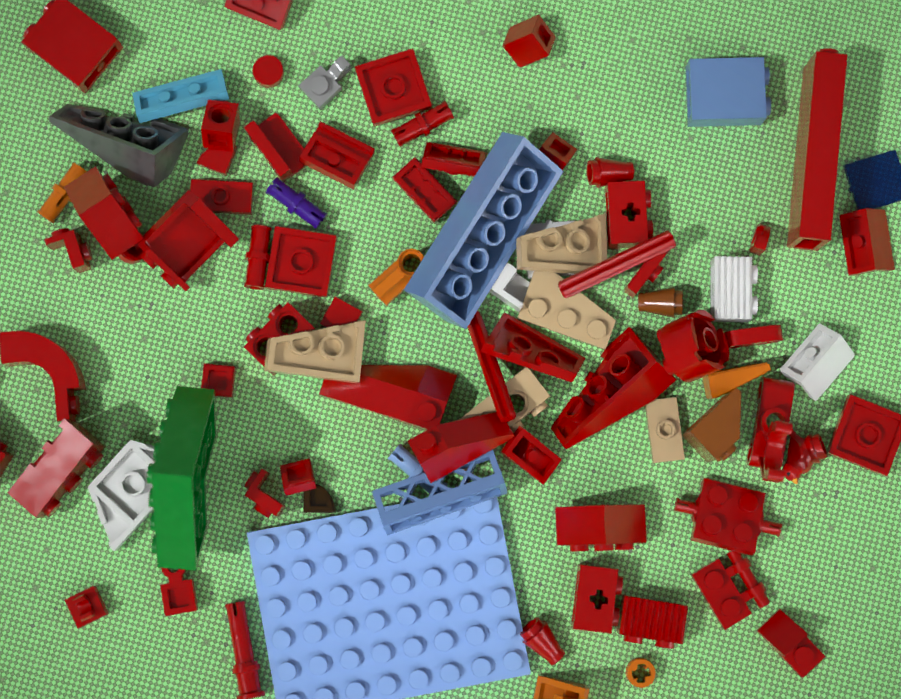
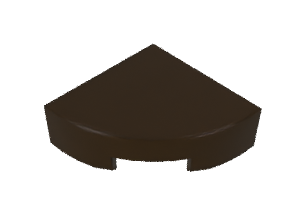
[303,484,336,513]

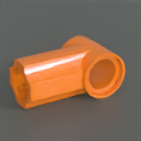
[368,249,424,306]

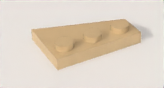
[516,213,607,274]
[517,271,616,350]
[264,320,366,383]

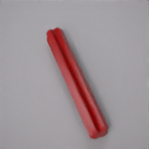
[558,231,676,298]
[467,311,516,423]

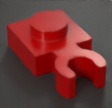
[160,568,198,616]

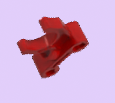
[747,376,795,483]

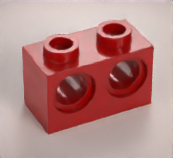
[244,302,316,376]

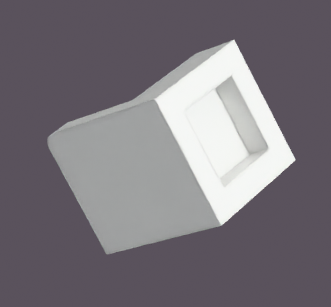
[489,262,530,313]

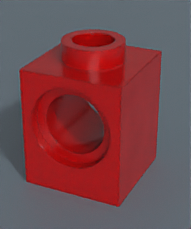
[201,100,240,152]

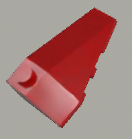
[319,365,457,431]

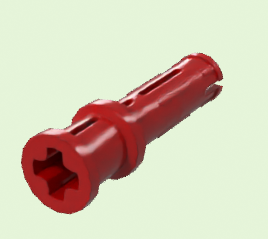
[225,601,265,699]

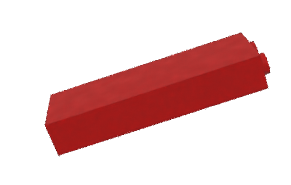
[787,48,848,251]

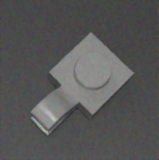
[298,55,352,110]

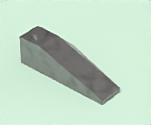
[49,104,189,187]

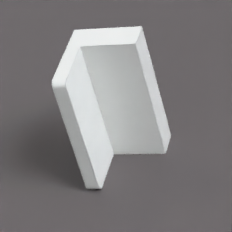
[780,323,855,401]

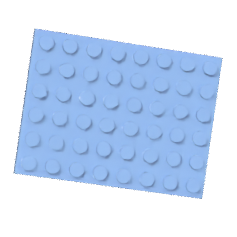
[247,497,531,699]

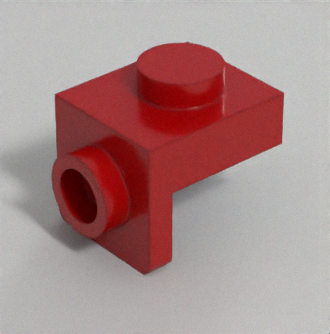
[44,228,93,273]
[244,469,286,518]

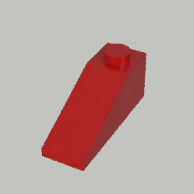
[408,412,515,483]

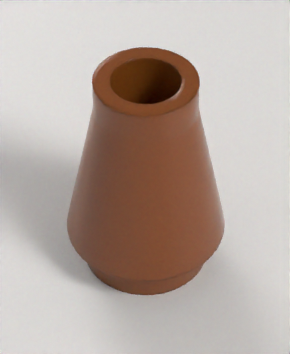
[638,287,683,318]

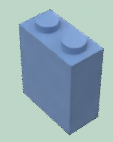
[685,57,771,127]

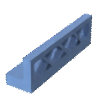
[372,449,508,536]

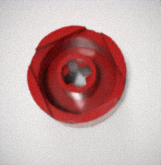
[657,310,729,382]

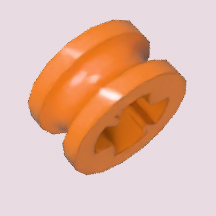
[626,658,656,688]

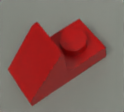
[501,426,562,485]
[756,609,826,678]

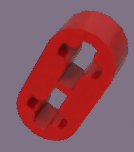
[724,325,783,349]

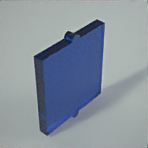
[843,150,901,210]

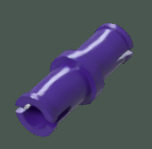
[266,177,328,229]

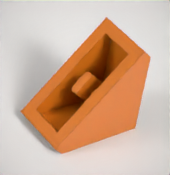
[533,675,590,699]

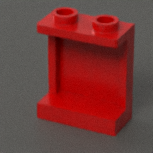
[21,0,123,94]
[137,190,239,292]

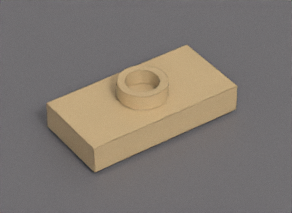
[645,397,685,464]

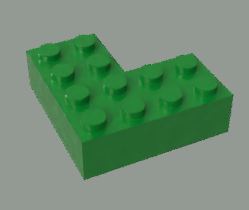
[147,386,216,571]

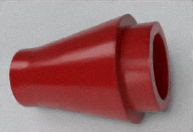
[586,157,634,188]
[519,617,565,665]

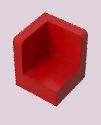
[502,14,556,67]

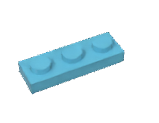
[132,69,229,123]

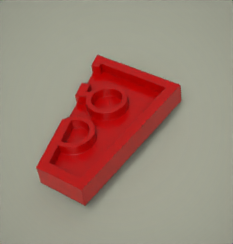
[480,312,586,383]

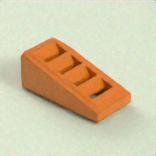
[702,362,771,399]

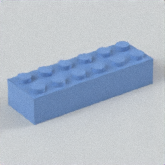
[404,132,564,329]

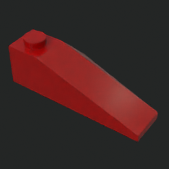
[551,327,676,449]

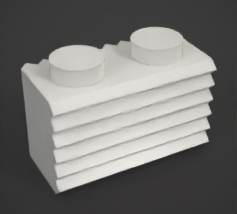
[710,256,758,322]

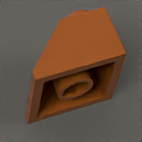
[682,388,741,462]

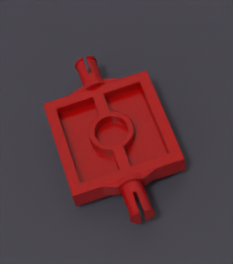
[674,478,782,556]

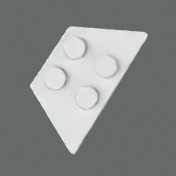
[88,440,155,551]

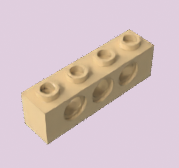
[450,367,550,476]

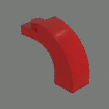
[0,331,86,422]

